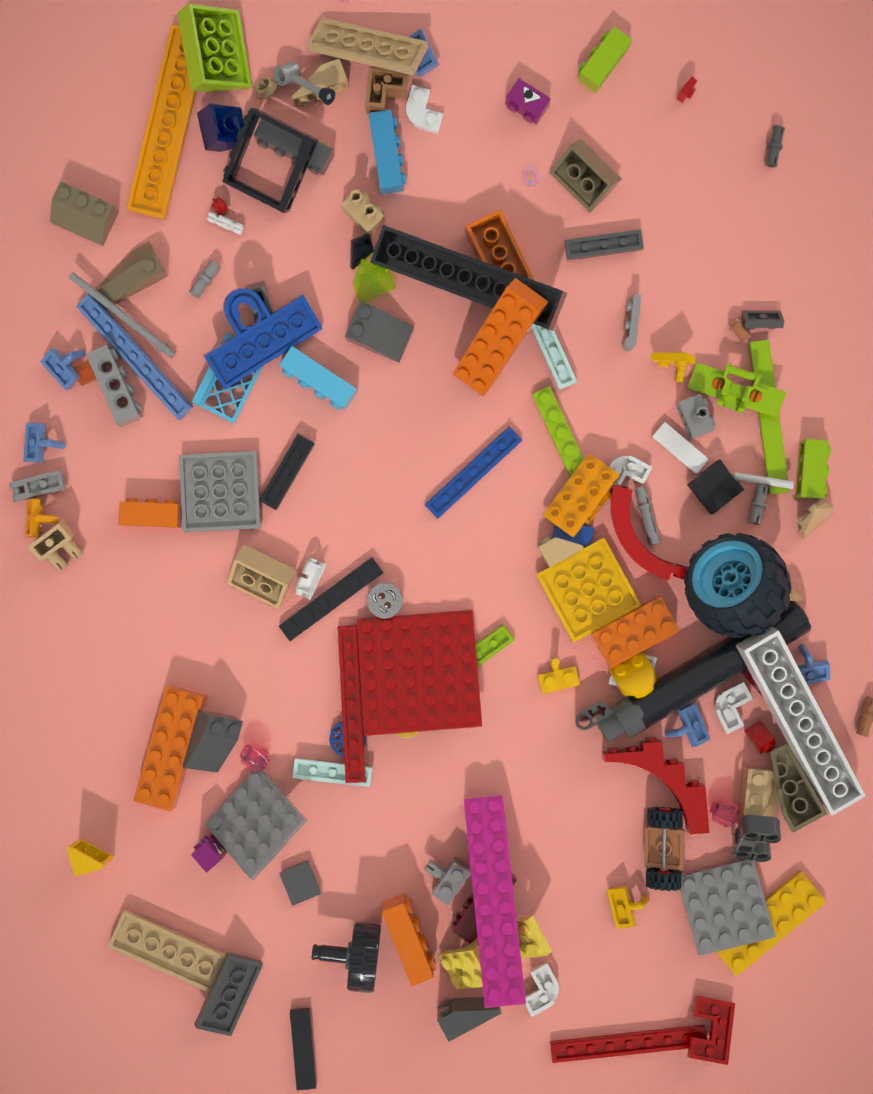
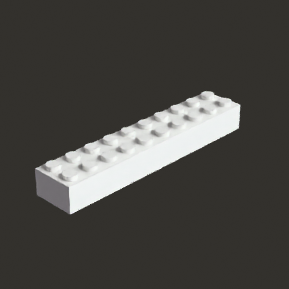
[736,626,866,816]

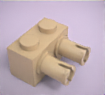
[341,189,385,236]
[28,519,83,572]

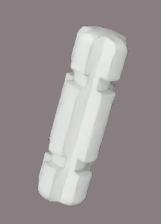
[207,211,244,235]

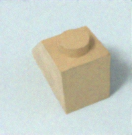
[537,536,584,567]

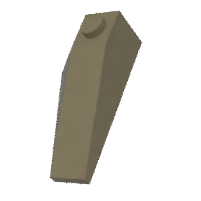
[96,242,167,309]
[769,743,827,833]

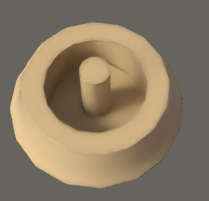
[256,77,277,99]

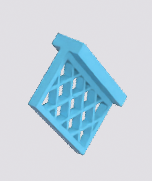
[192,333,263,423]

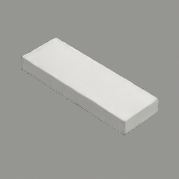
[652,422,709,474]

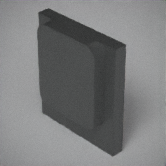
[279,861,321,906]

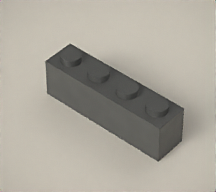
[253,119,334,175]

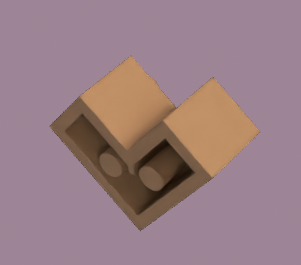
[365,67,408,114]

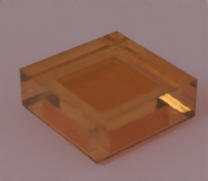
[73,361,97,386]

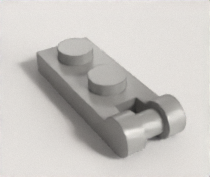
[622,294,641,351]
[9,470,66,502]

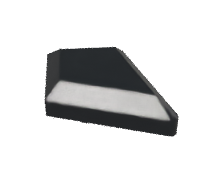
[350,233,374,269]

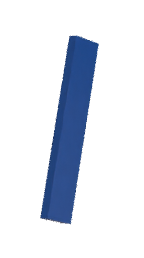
[425,426,522,519]

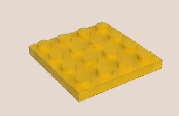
[536,538,642,643]

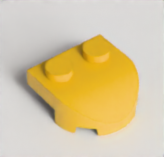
[608,651,657,698]

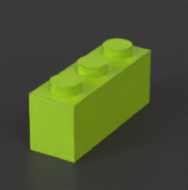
[578,27,632,93]
[795,439,831,500]

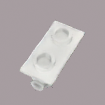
[294,557,326,600]

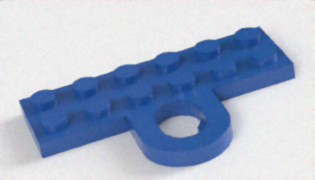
[203,288,323,390]

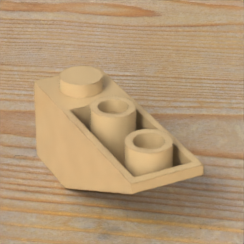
[292,58,349,106]

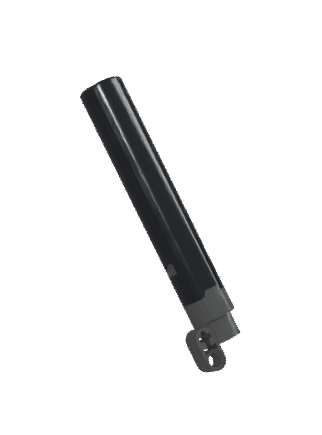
[575,601,811,742]

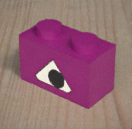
[505,78,551,125]
[191,834,227,873]

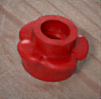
[211,196,228,215]

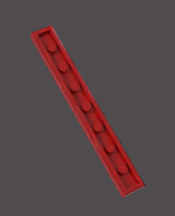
[338,625,366,783]
[550,1024,707,1063]

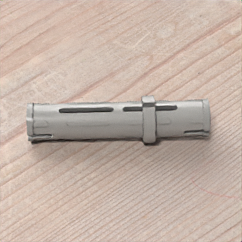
[634,486,661,545]

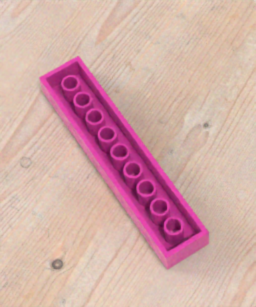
[464,795,526,1008]

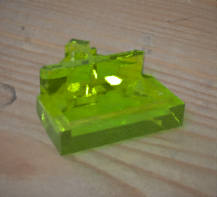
[352,259,396,302]

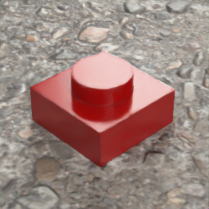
[676,76,698,103]

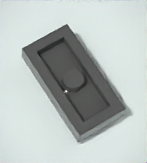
[741,311,785,329]

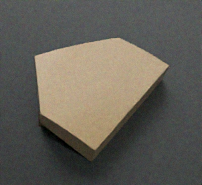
[797,499,834,539]

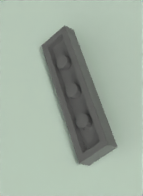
[564,229,644,261]

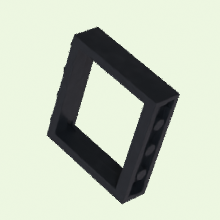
[222,108,319,213]

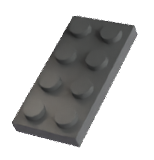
[194,952,263,1036]

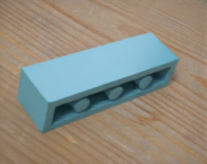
[279,346,358,410]

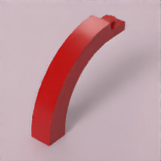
[610,484,689,580]

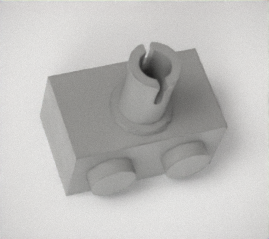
[676,394,715,440]
[424,857,471,905]

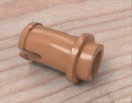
[729,317,752,343]

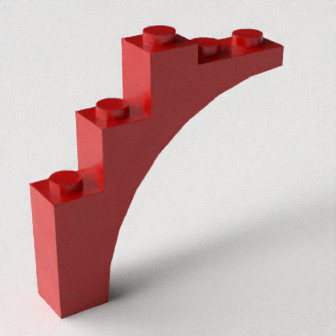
[602,737,710,835]

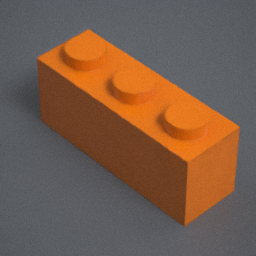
[118,498,182,528]

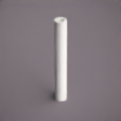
[734,472,794,489]

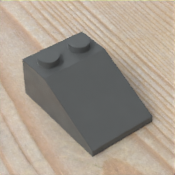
[345,301,414,363]
[182,710,243,773]
[437,997,502,1042]

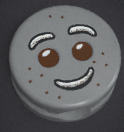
[367,583,403,619]

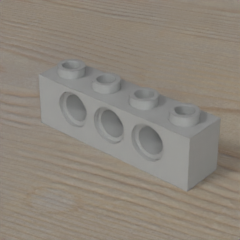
[86,345,143,427]

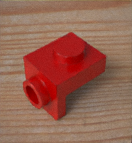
[744,720,776,754]

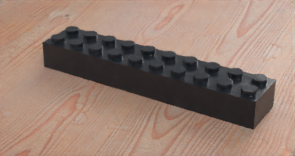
[370,225,567,331]

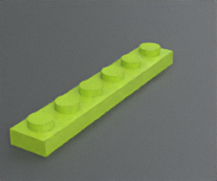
[532,386,584,477]

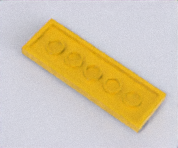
[717,870,826,977]

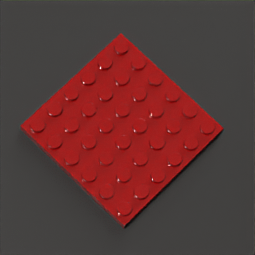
[357,610,482,736]

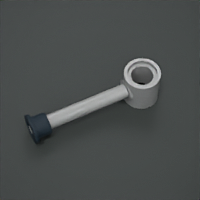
[273,61,335,105]

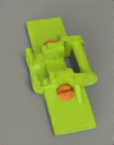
[688,363,787,418]

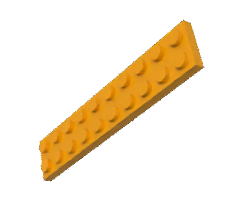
[127,24,196,220]

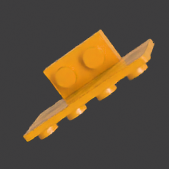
[543,453,620,537]

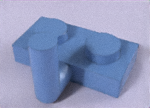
[40,348,85,390]
[23,423,66,463]
[798,644,830,685]
[665,703,710,747]

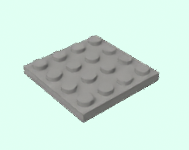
[179,451,261,533]
[205,766,308,880]
[680,860,776,956]

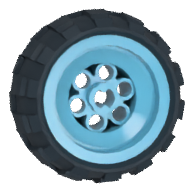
[684,533,792,638]

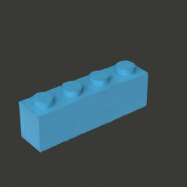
[368,110,407,195]

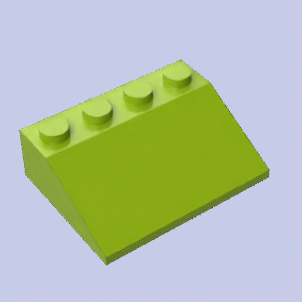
[177,4,252,92]

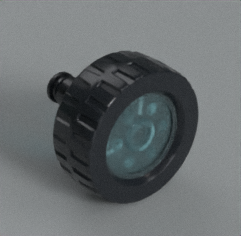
[311,922,381,993]

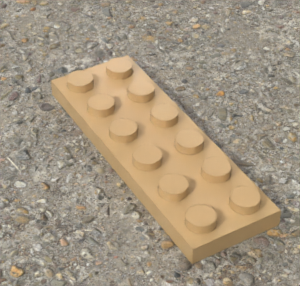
[307,18,428,76]
[108,909,225,992]

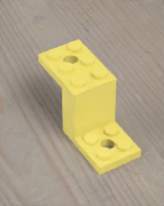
[438,916,552,990]

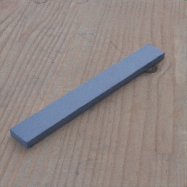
[76,293,194,420]

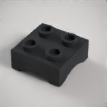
[687,460,744,515]

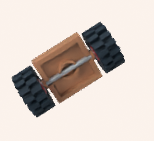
[644,807,685,891]

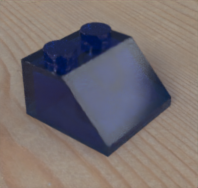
[197,103,245,152]

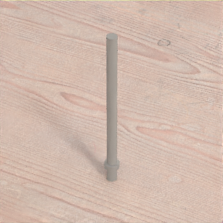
[69,272,176,358]

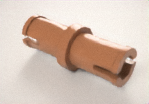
[856,696,873,737]

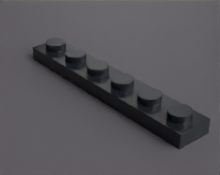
[279,557,384,641]

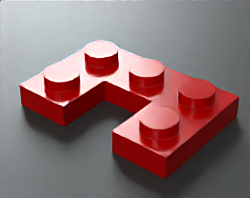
[687,995,735,1065]

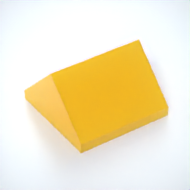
[67,838,114,877]

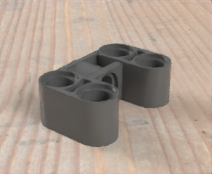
[733,815,781,862]

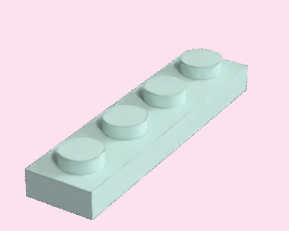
[531,324,577,391]
[293,758,373,787]

